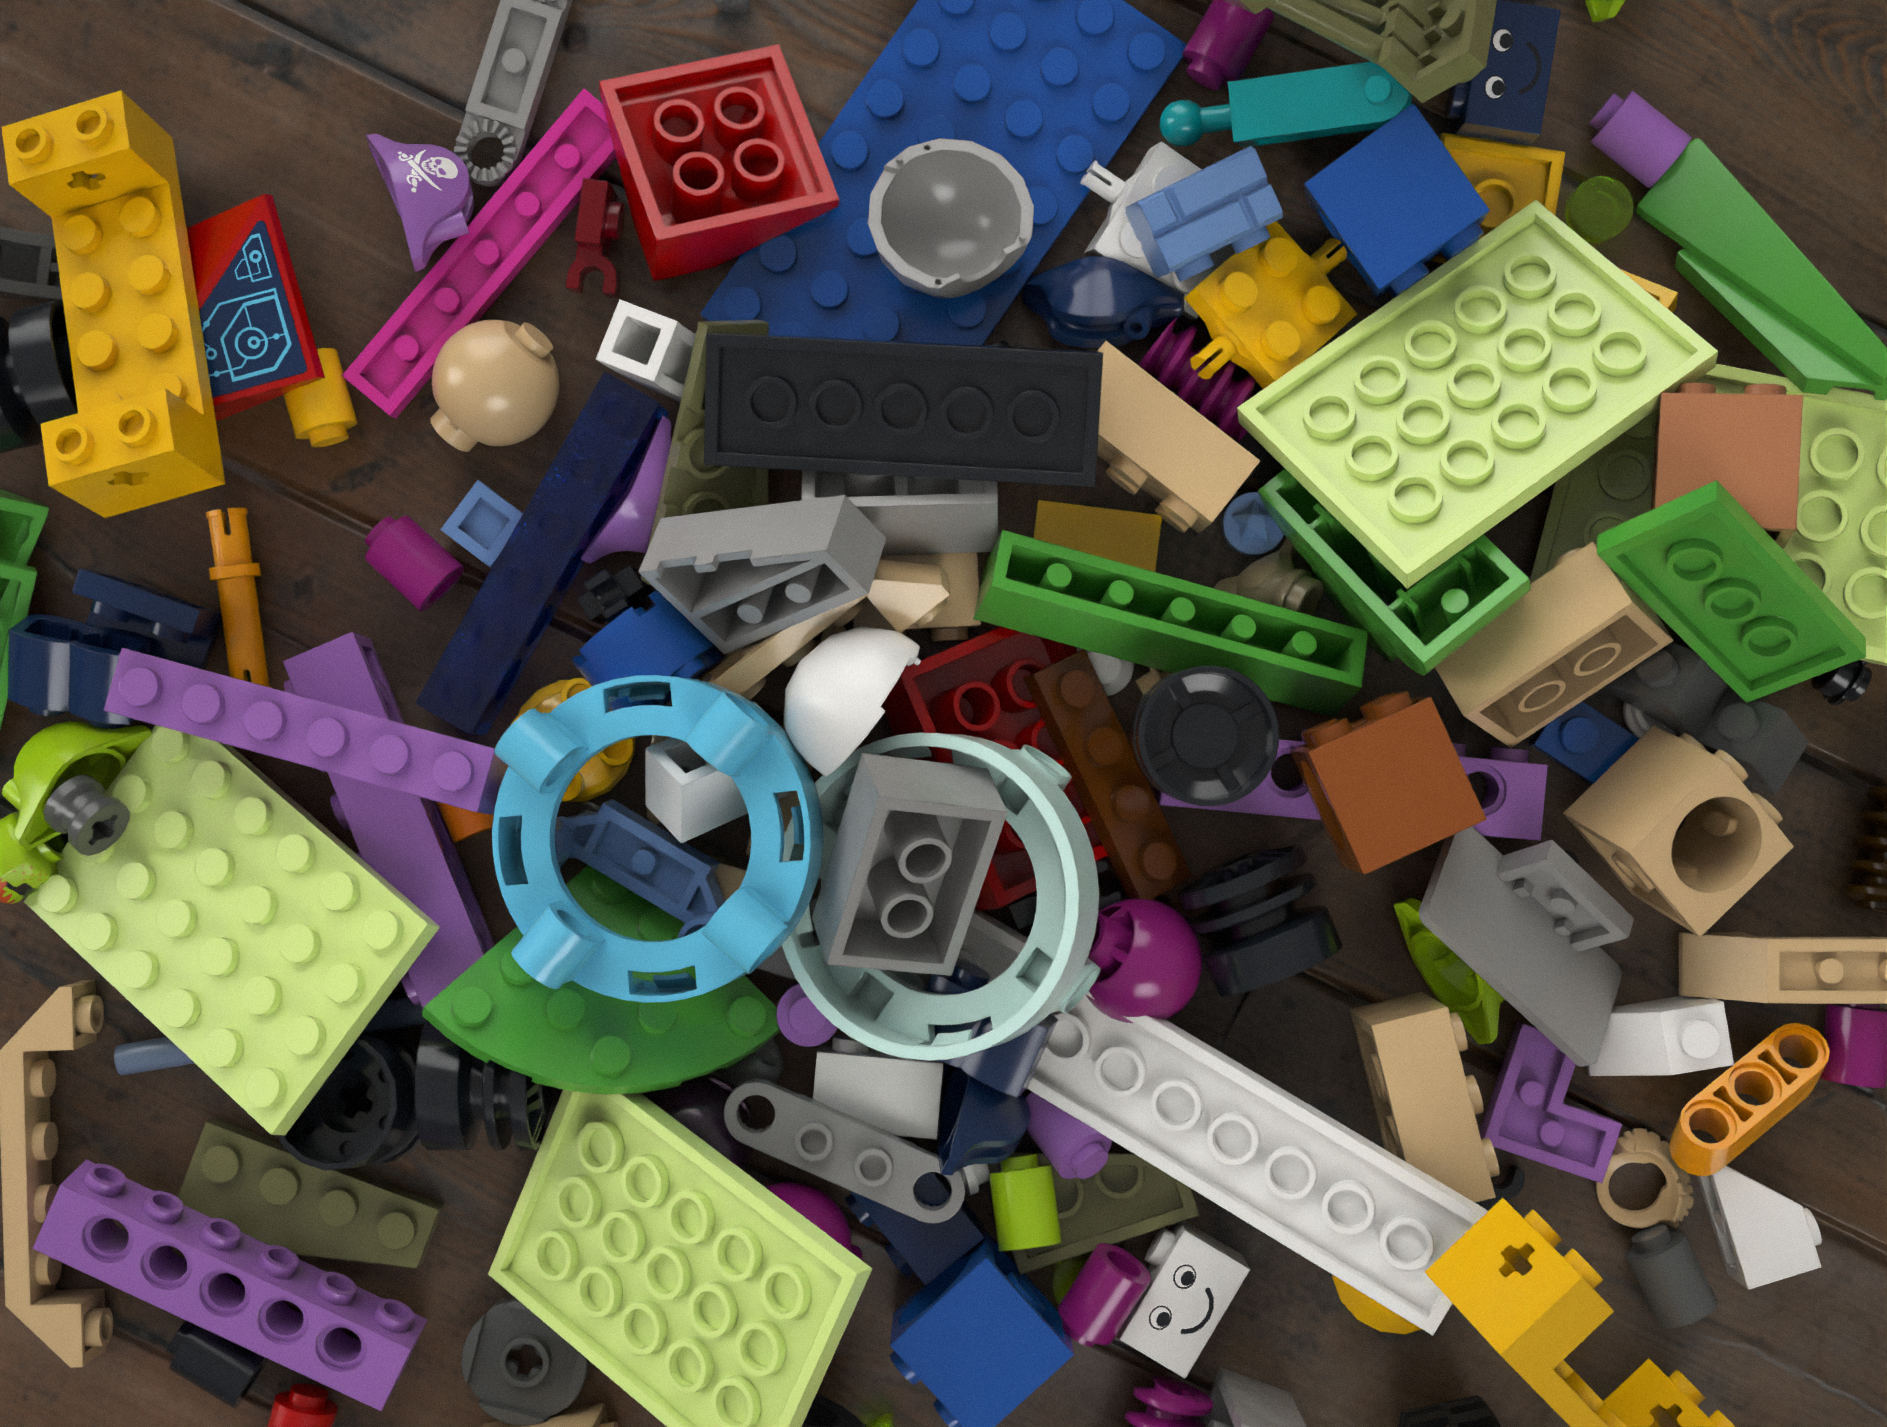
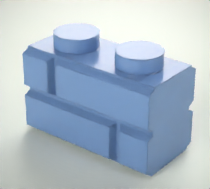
[1125,146,1283,282]

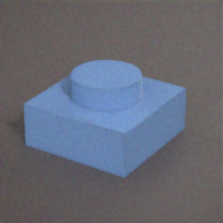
[440,480,532,569]

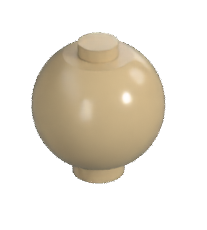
[430,320,560,452]

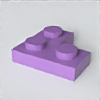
[1479,1021,1622,1183]

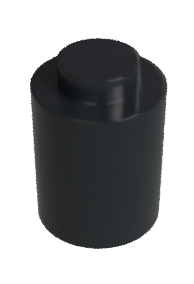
[166,1321,269,1409]

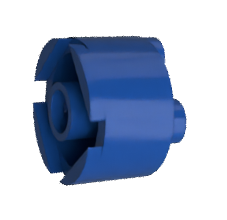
[571,590,724,711]

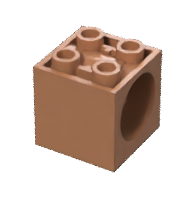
[1651,383,1803,549]

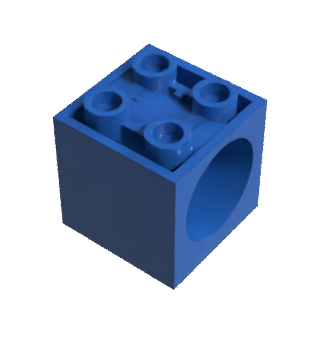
[1304,103,1490,299]
[890,1230,1074,1427]

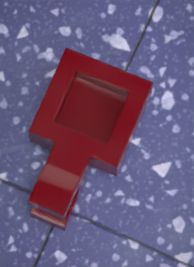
[565,178,625,299]

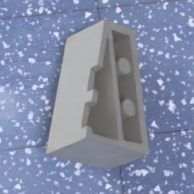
[638,495,886,655]

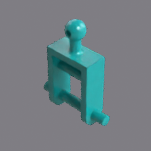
[1159,62,1412,148]

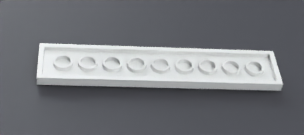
[915,909,1488,1336]

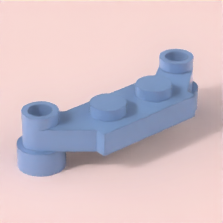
[555,799,725,968]

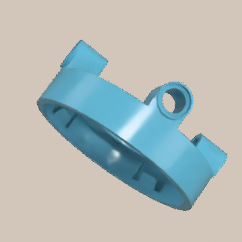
[492,675,824,1003]

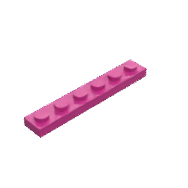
[342,88,616,419]

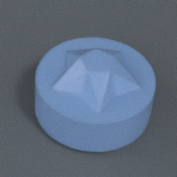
[1221,492,1284,556]

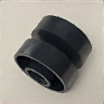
[0,299,78,454]
[1130,666,1279,806]

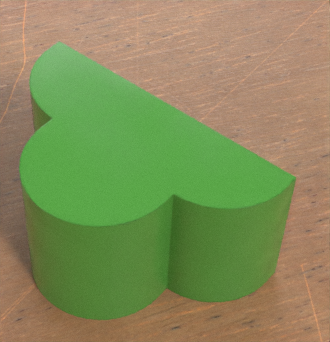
[1258,469,1531,676]

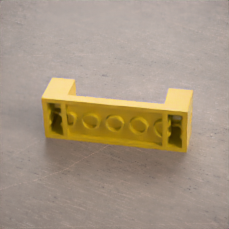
[1,90,225,518]
[1425,1198,1735,1427]

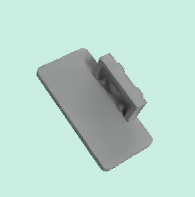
[1419,826,1634,1067]

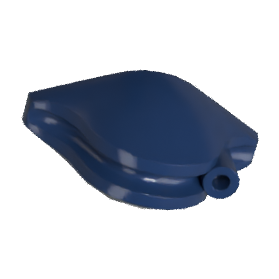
[1023,256,1184,351]
[937,1063,1031,1175]

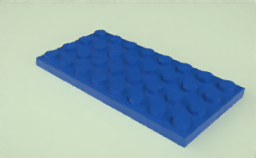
[700,0,1187,346]

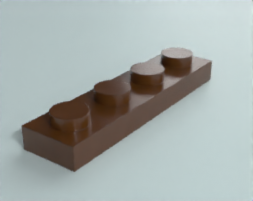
[1023,649,1192,900]

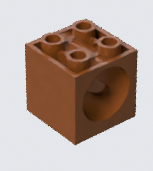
[1290,691,1487,875]

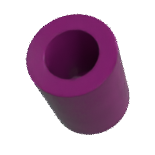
[1182,0,1274,90]
[365,515,464,612]
[1820,1004,1887,1088]
[1058,1243,1151,1347]

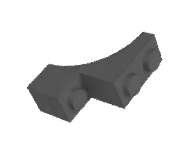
[1601,642,1809,795]

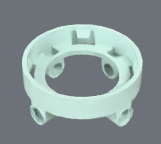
[782,733,1101,1061]

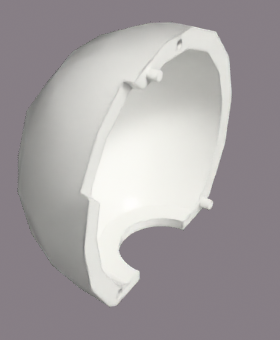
[784,626,921,777]

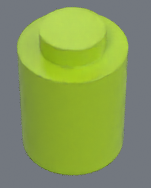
[988,1154,1062,1251]

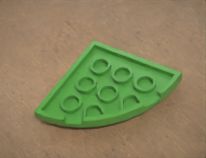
[422,865,781,1095]

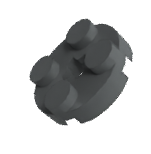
[461,1297,590,1426]

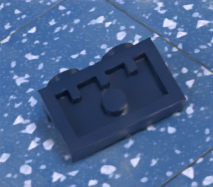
[72,568,222,670]

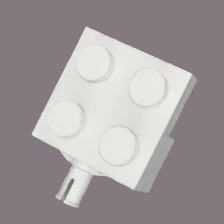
[1080,141,1235,321]

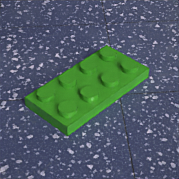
[1597,480,1866,703]

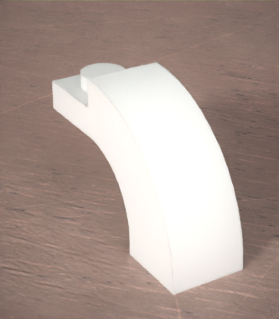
[596,299,696,402]

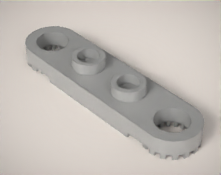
[454,0,573,187]
[724,1078,965,1224]

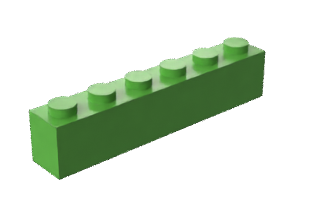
[973,530,1368,717]

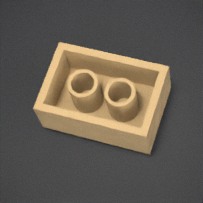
[1097,341,1260,533]
[1435,542,1674,748]
[1350,992,1500,1203]

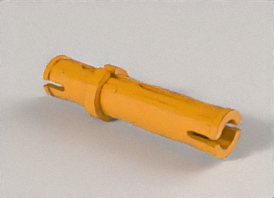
[205,507,272,688]

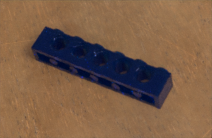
[415,371,669,735]

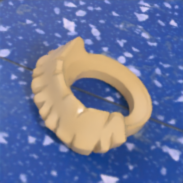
[1595,1128,1694,1228]

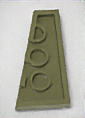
[641,320,769,585]
[178,1118,444,1269]

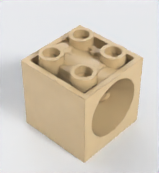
[1563,725,1794,937]

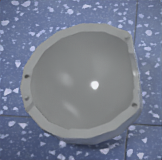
[867,138,1034,299]

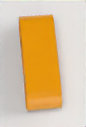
[1669,1023,1830,1176]

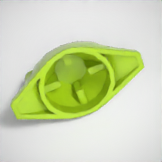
[2,721,153,851]
[1394,898,1505,1045]

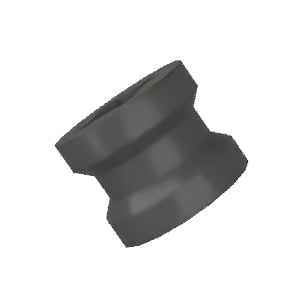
[44,774,130,856]

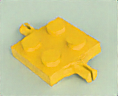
[1184,221,1357,389]

